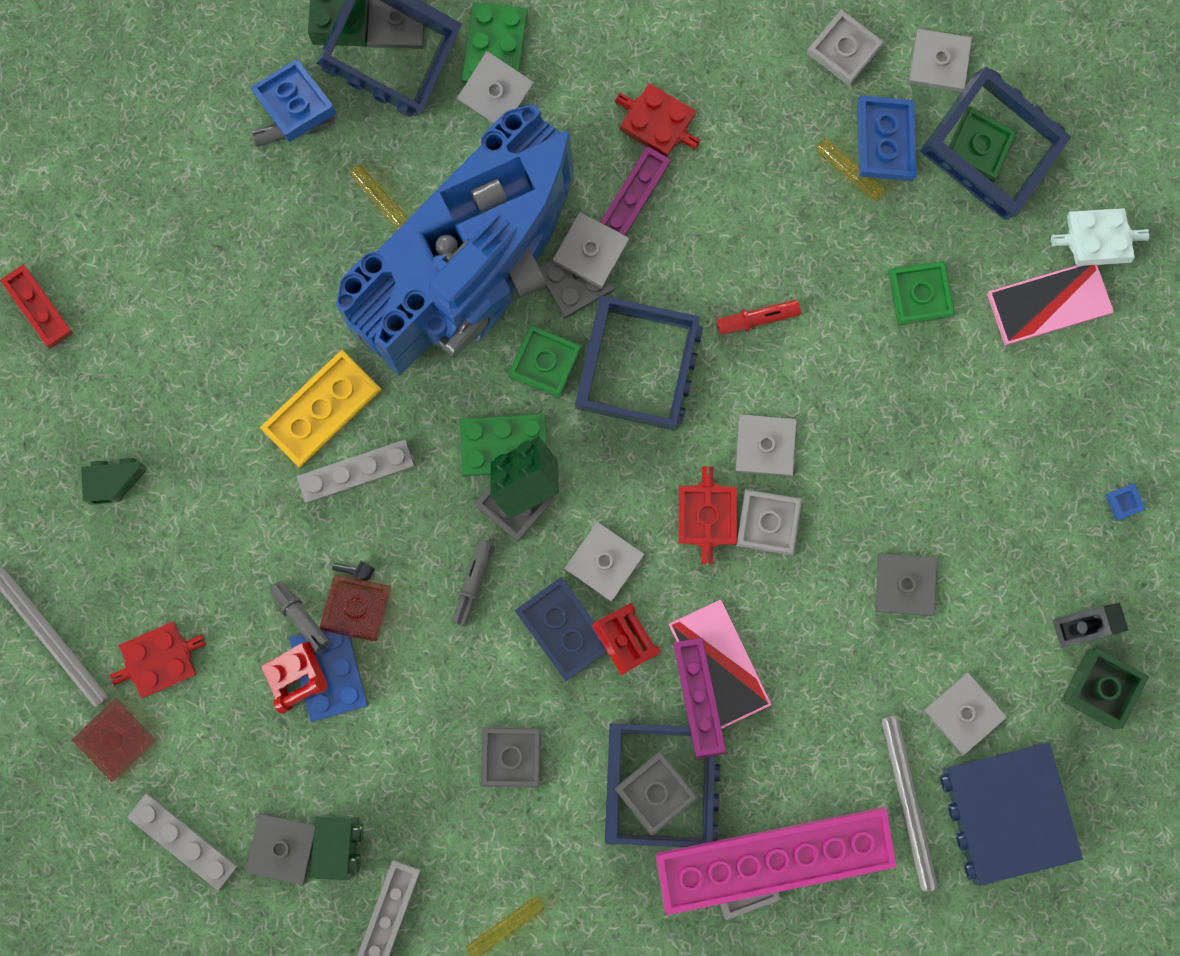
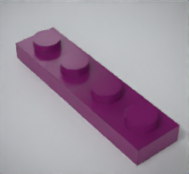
[600,146,671,236]
[673,638,726,759]

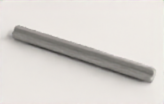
[0,568,108,707]
[882,716,938,892]

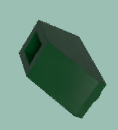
[81,458,146,505]

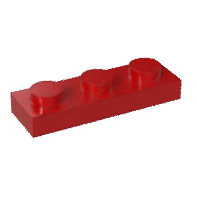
[0,264,73,349]

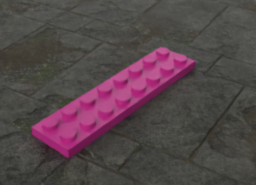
[655,807,896,915]

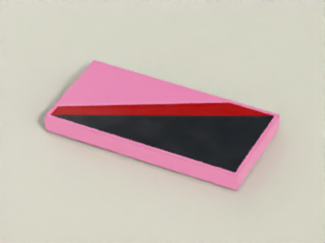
[987,265,1114,346]
[668,600,771,729]

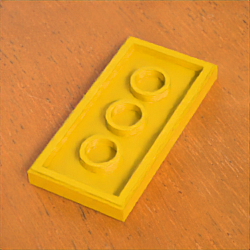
[260,350,382,468]

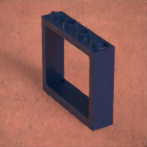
[316,0,462,117]
[919,66,1071,220]
[575,295,703,431]
[605,723,720,847]

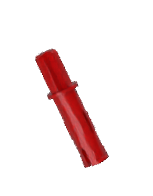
[716,299,801,335]

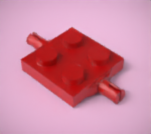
[615,83,701,157]
[678,466,737,565]
[110,621,207,699]

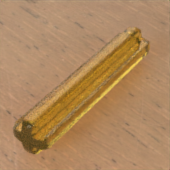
[816,138,884,202]
[350,165,409,229]
[466,896,545,956]

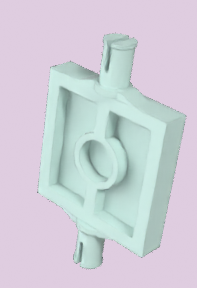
[1051,208,1149,266]

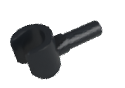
[332,561,375,581]

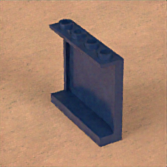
[940,742,1083,886]

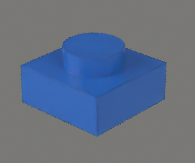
[1105,483,1146,521]

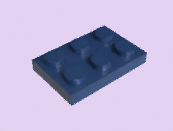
[515,577,607,682]

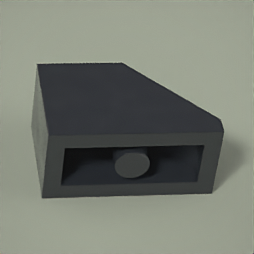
[1053,602,1129,648]

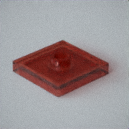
[319,574,391,642]
[72,698,156,782]

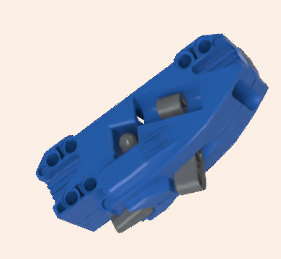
[336,104,574,376]

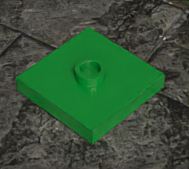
[949,106,1017,182]
[888,261,955,326]
[508,324,582,399]

